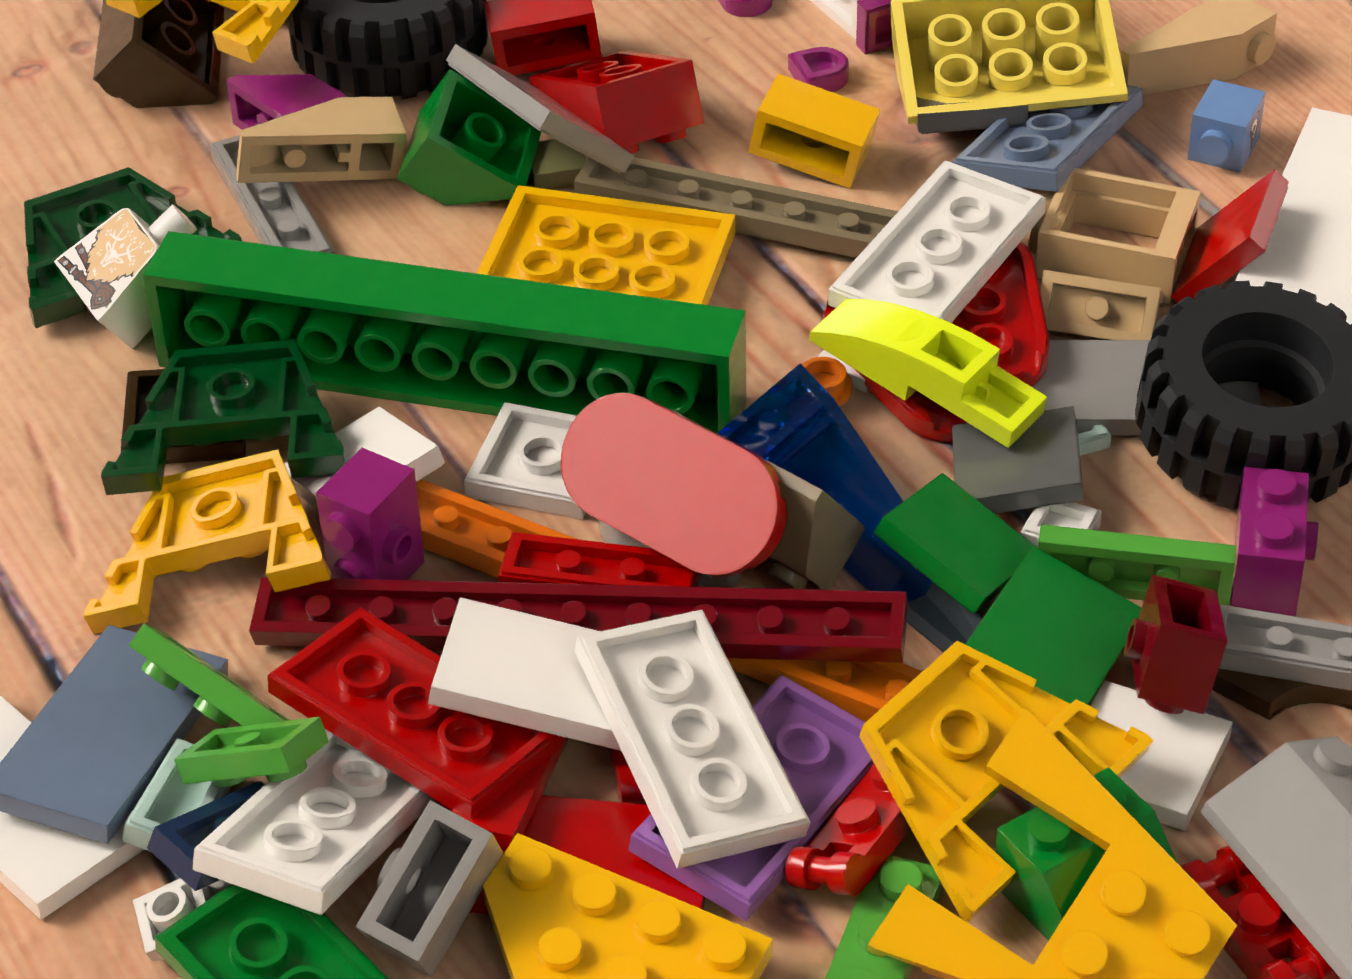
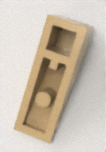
[1121,0,1277,96]
[236,97,407,183]

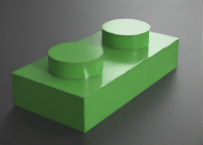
[174,717,329,788]

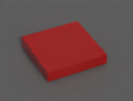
[1170,169,1289,303]

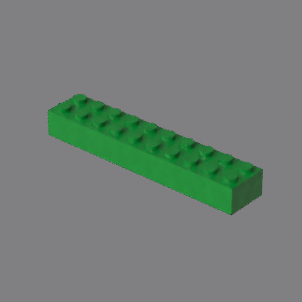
[143,231,746,442]

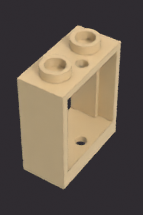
[1028,168,1201,304]

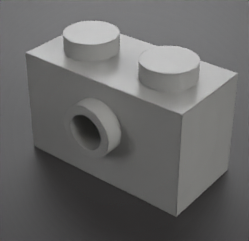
[356,800,503,978]

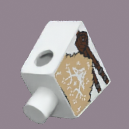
[54,204,197,349]

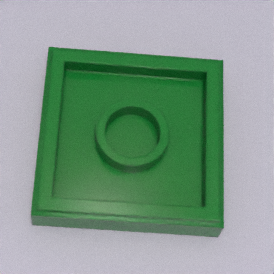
[873,473,1037,614]

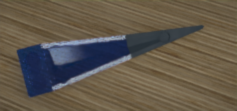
[717,363,982,653]

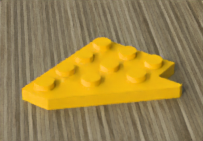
[483,833,773,979]

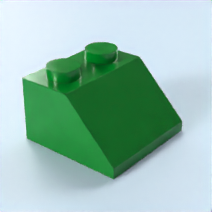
[397,69,541,206]
[995,767,1177,941]

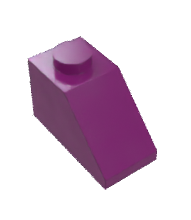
[226,74,346,130]

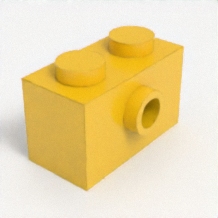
[748,73,881,189]

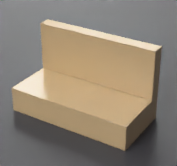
[1040,270,1164,340]

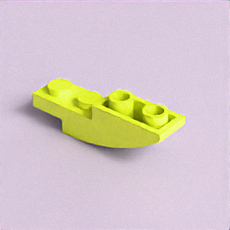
[809,299,1047,448]

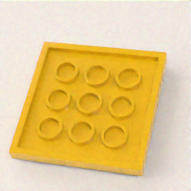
[477,185,736,305]

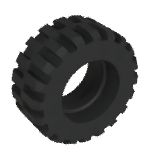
[287,0,488,99]
[1135,280,1352,509]

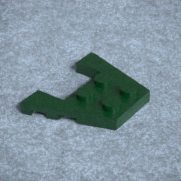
[24,167,242,328]
[101,339,347,495]

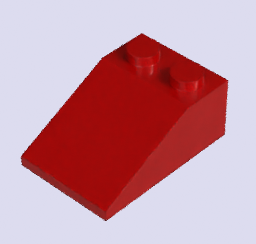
[528,50,705,154]

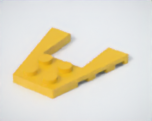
[867,707,1237,979]

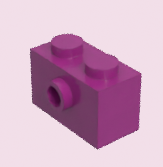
[316,447,425,580]
[1230,467,1319,617]

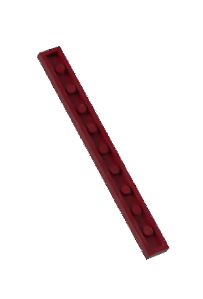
[249,577,908,663]

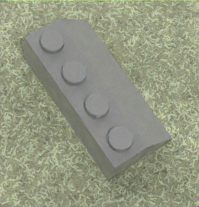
[1201,736,1352,979]

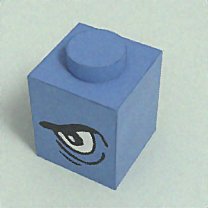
[1187,79,1266,172]

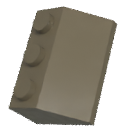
[670,409,866,590]

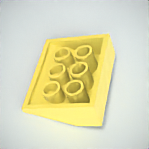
[891,0,1128,124]

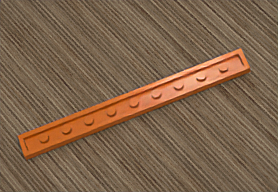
[416,479,922,722]

